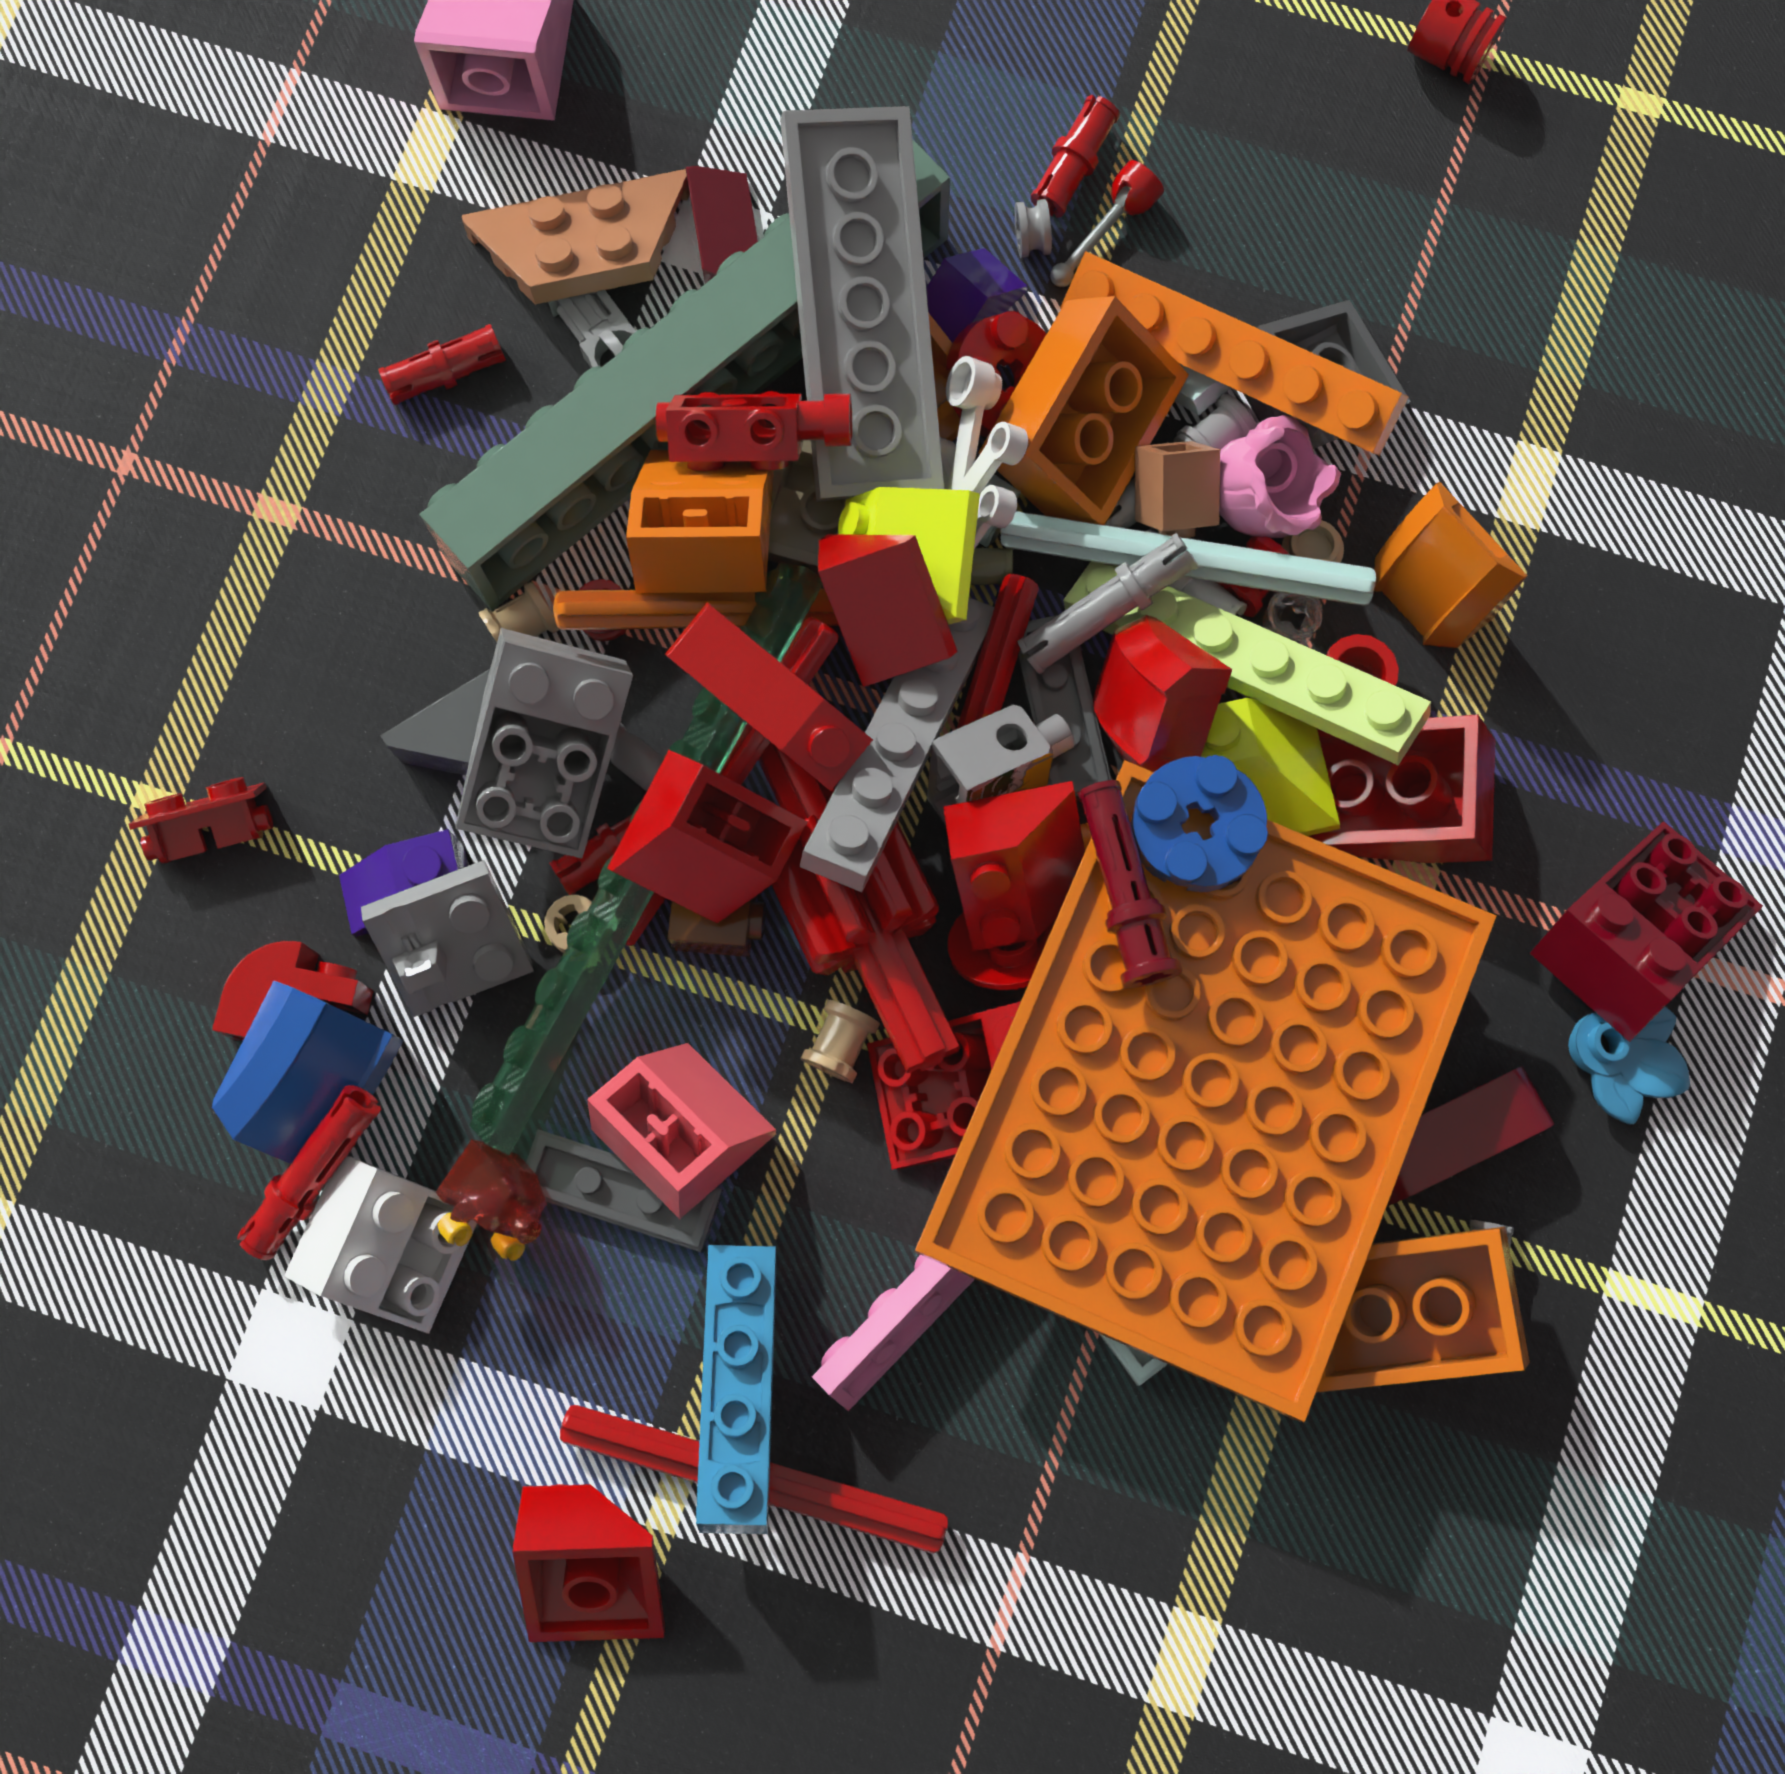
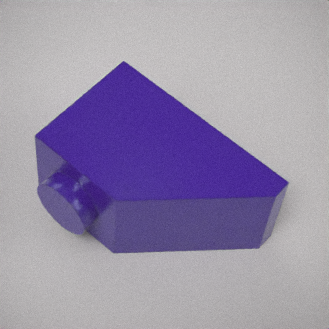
[339,829,469,937]

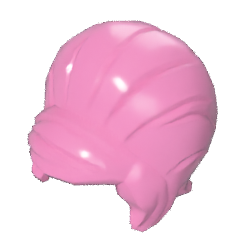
[1219,415,1341,538]

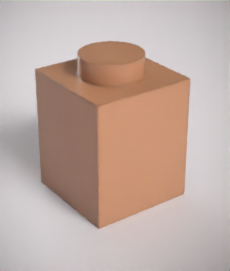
[1135,441,1221,538]

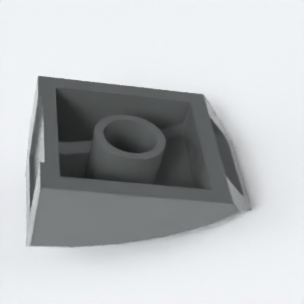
[1244,300,1411,449]

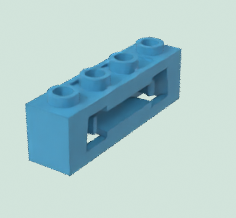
[696,1245,777,1534]

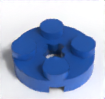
[1131,755,1268,892]

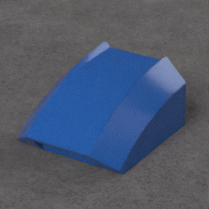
[212,981,404,1164]

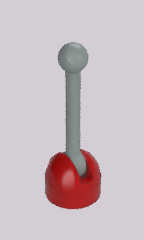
[1050,160,1164,287]

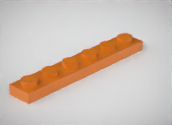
[1060,251,1409,456]

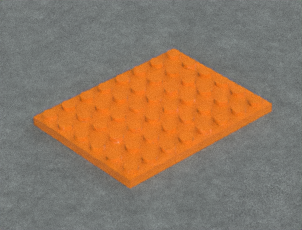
[914,760,1497,1422]

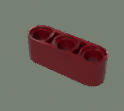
[1386,1066,1555,1207]

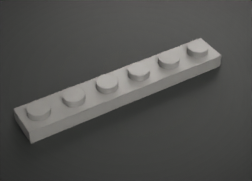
[800,597,994,892]

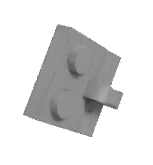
[361,860,534,1018]

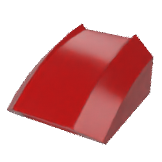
[1093,615,1233,772]

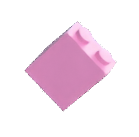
[414,0,574,120]

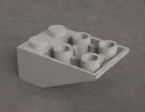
[455,628,633,858]

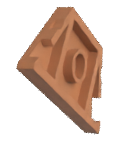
[462,169,690,304]

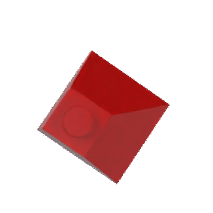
[512,1484,665,1642]

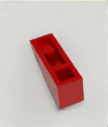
[665,603,873,791]

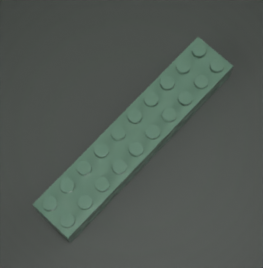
[419,139,950,611]

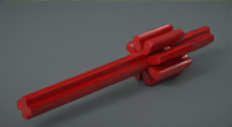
[736,627,961,1074]

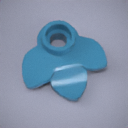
[1568,1007,1690,1125]

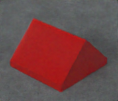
[818,534,958,687]

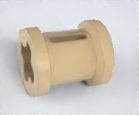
[479,581,561,642]
[801,1000,880,1083]

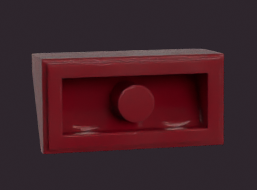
[686,166,758,284]

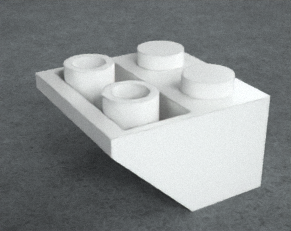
[284,1155,482,1333]

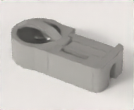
[548,290,637,368]

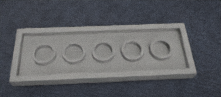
[780,106,944,502]

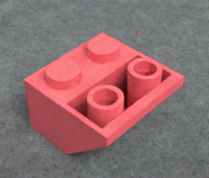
[587,1043,776,1219]

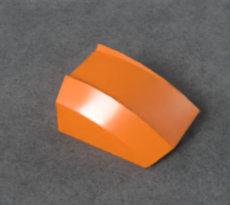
[1374,482,1528,648]

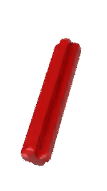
[957,574,1039,729]

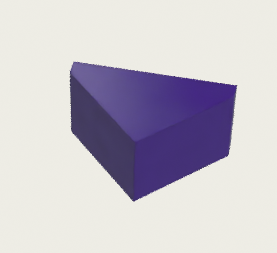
[926,248,1028,343]

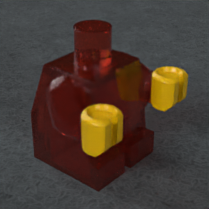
[435,1139,547,1261]

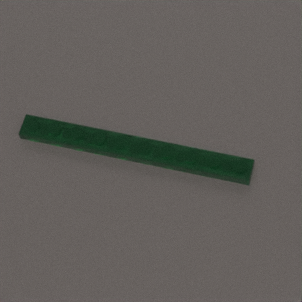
[469,562,823,1155]

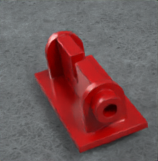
[128,777,273,864]

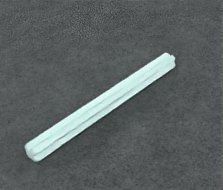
[1001,511,1376,606]

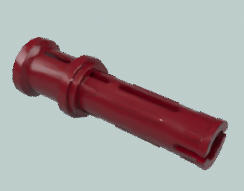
[1078,780,1183,988]

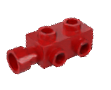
[656,391,853,471]

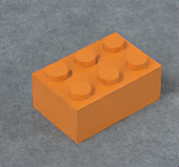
[978,296,1189,525]
[1316,1226,1530,1392]

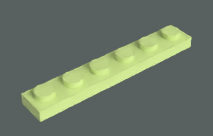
[1063,562,1431,765]

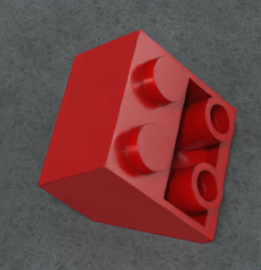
[607,750,807,924]

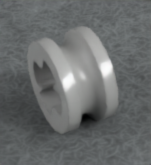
[1015,199,1052,258]

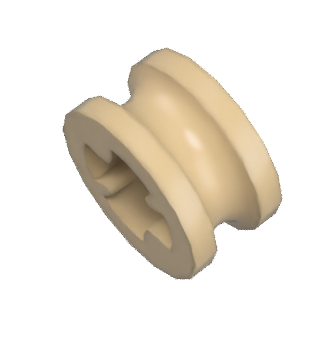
[544,895,605,957]

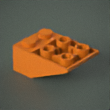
[626,450,774,593]

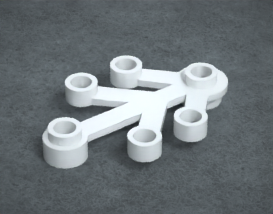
[940,356,1028,549]

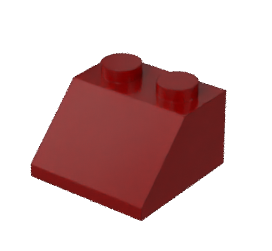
[943,781,1085,951]

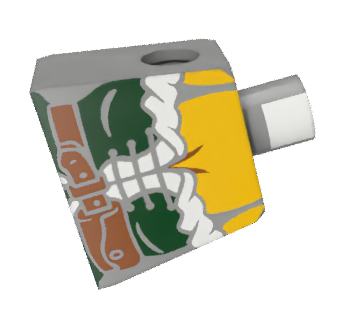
[927,705,1075,825]

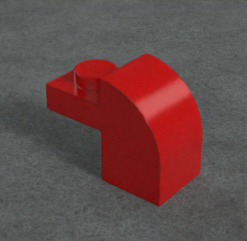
[212,941,374,1041]

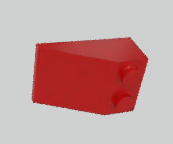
[1308,714,1495,863]

